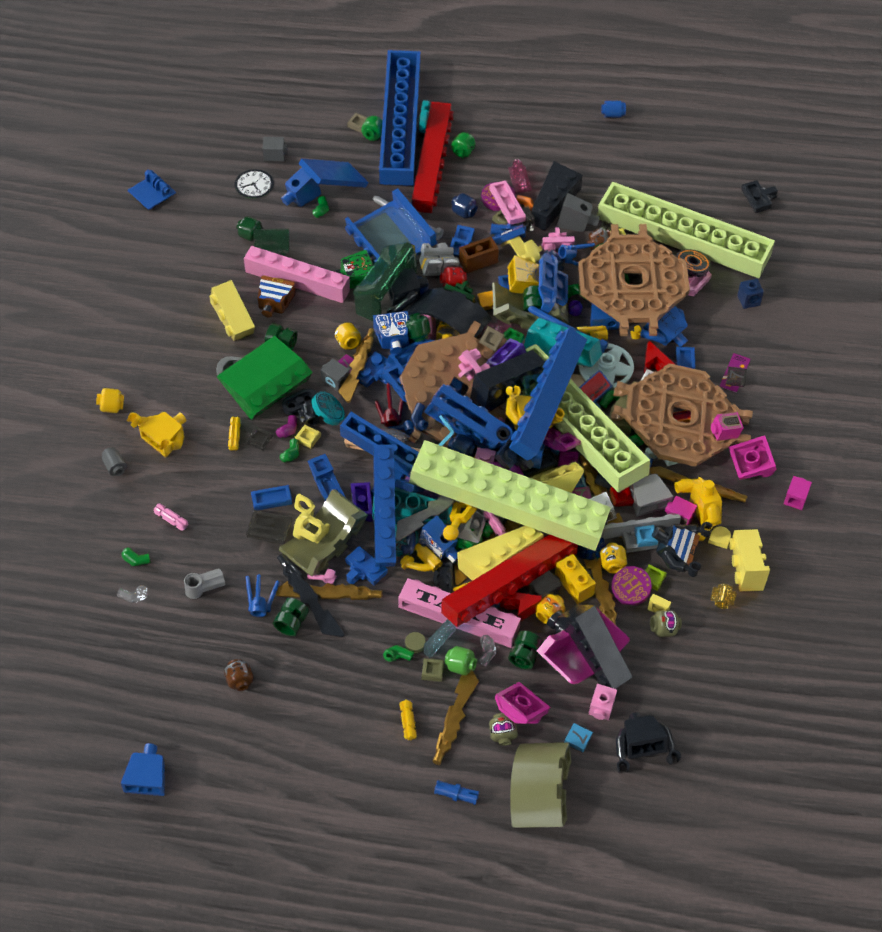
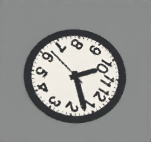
[234,169,274,198]

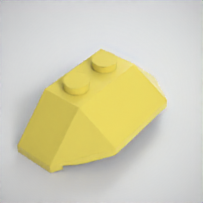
[529,462,584,493]

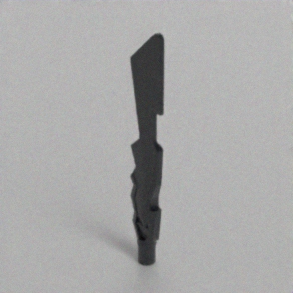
[277,554,344,637]

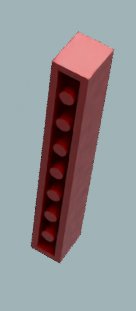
[412,102,454,213]
[441,534,578,627]

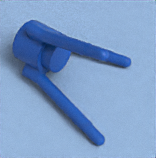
[558,243,595,266]
[246,574,280,617]

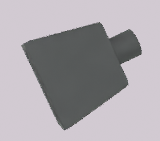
[556,193,600,232]

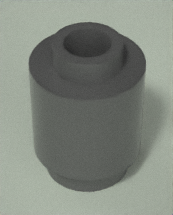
[102,447,127,476]

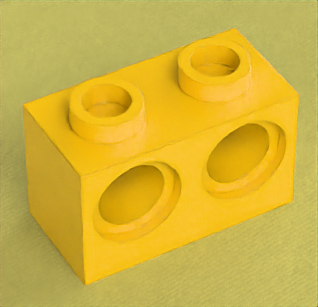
[555,554,596,605]

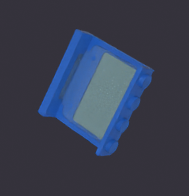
[345,188,437,274]

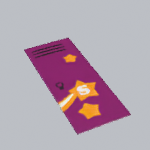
[719,353,751,392]

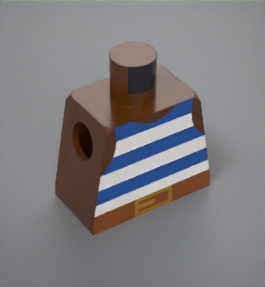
[258,275,296,318]

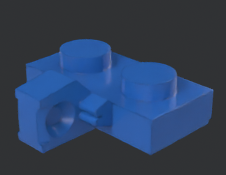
[357,351,389,388]
[345,546,388,585]

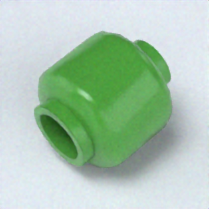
[445,646,477,675]

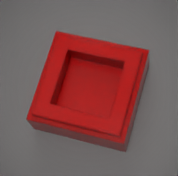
[609,487,634,507]

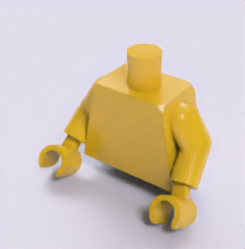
[127,412,187,457]

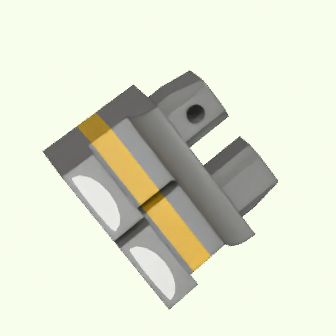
[419,243,460,276]

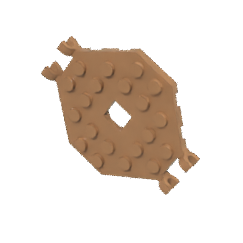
[578,224,690,336]
[399,321,507,448]
[610,364,753,467]

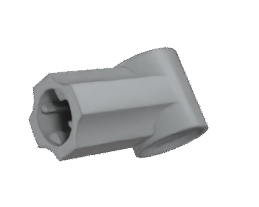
[184,568,225,599]

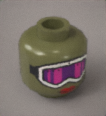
[650,610,682,637]
[489,713,518,746]

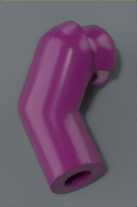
[276,415,297,438]

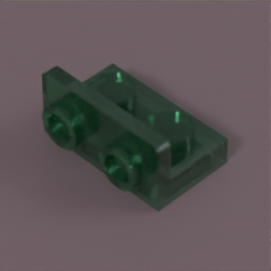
[254,229,290,256]

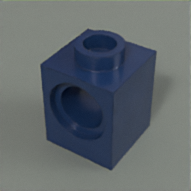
[737,279,764,309]

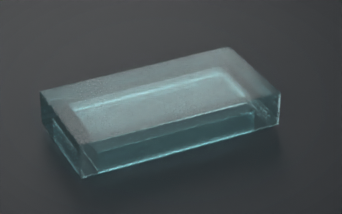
[424,619,456,658]

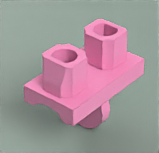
[541,227,575,251]
[458,348,490,381]

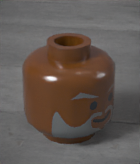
[587,227,610,250]
[224,659,254,691]

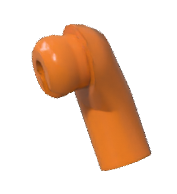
[516,195,534,215]

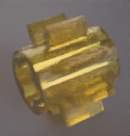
[710,584,736,609]

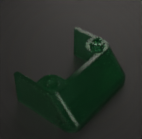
[353,242,417,321]

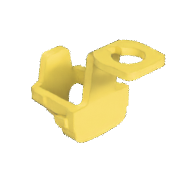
[500,236,542,263]
[293,494,330,544]

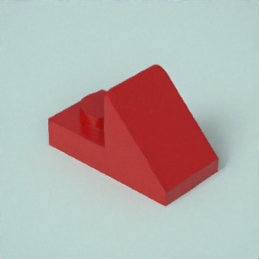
[644,341,675,374]
[500,592,541,621]

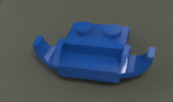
[538,253,568,313]

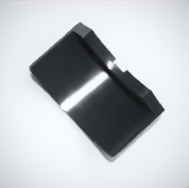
[407,288,492,338]

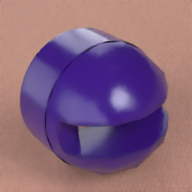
[568,300,582,316]

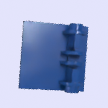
[128,170,176,210]

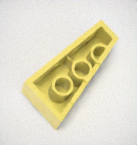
[457,526,543,581]

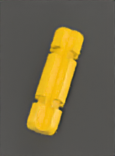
[228,417,241,451]
[400,700,417,741]

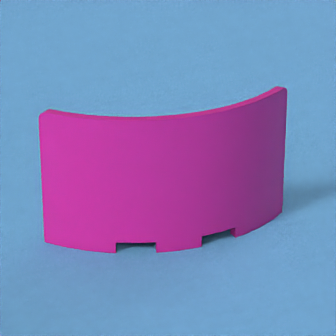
[537,607,630,684]

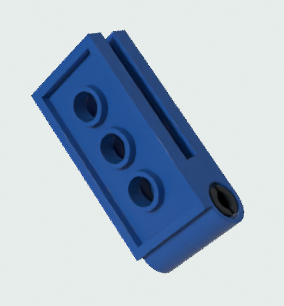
[424,384,513,452]

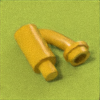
[400,543,443,572]

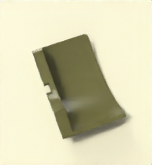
[492,282,569,329]
[279,489,368,577]
[510,742,572,828]

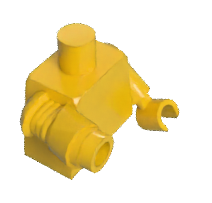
[506,386,565,430]
[674,477,722,541]

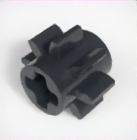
[298,403,322,426]

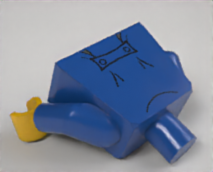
[631,306,688,347]

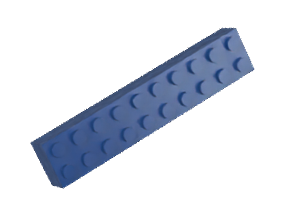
[379,50,420,185]

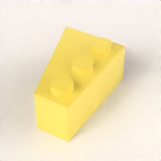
[209,280,255,341]
[729,529,770,591]

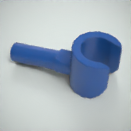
[388,420,415,435]

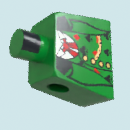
[333,250,376,289]

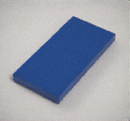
[299,158,368,187]

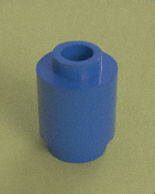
[601,101,626,118]

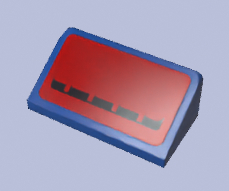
[579,370,613,403]

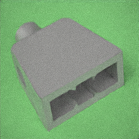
[630,474,673,517]

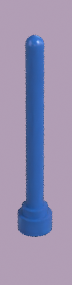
[528,306,609,354]

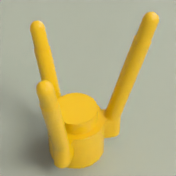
[577,326,608,340]

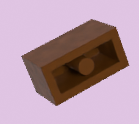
[459,237,499,274]

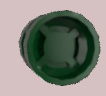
[523,285,542,312]
[265,323,298,351]
[273,598,309,637]
[508,631,543,670]

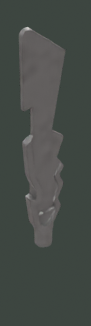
[396,495,459,541]

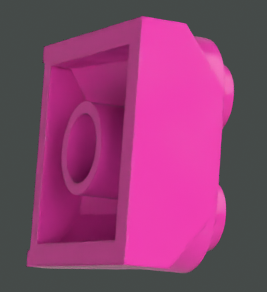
[728,435,777,480]
[495,682,550,724]

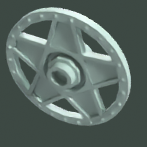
[579,344,634,389]

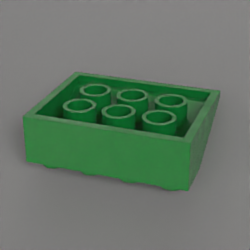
[217,336,313,420]

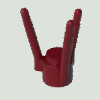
[375,383,404,428]

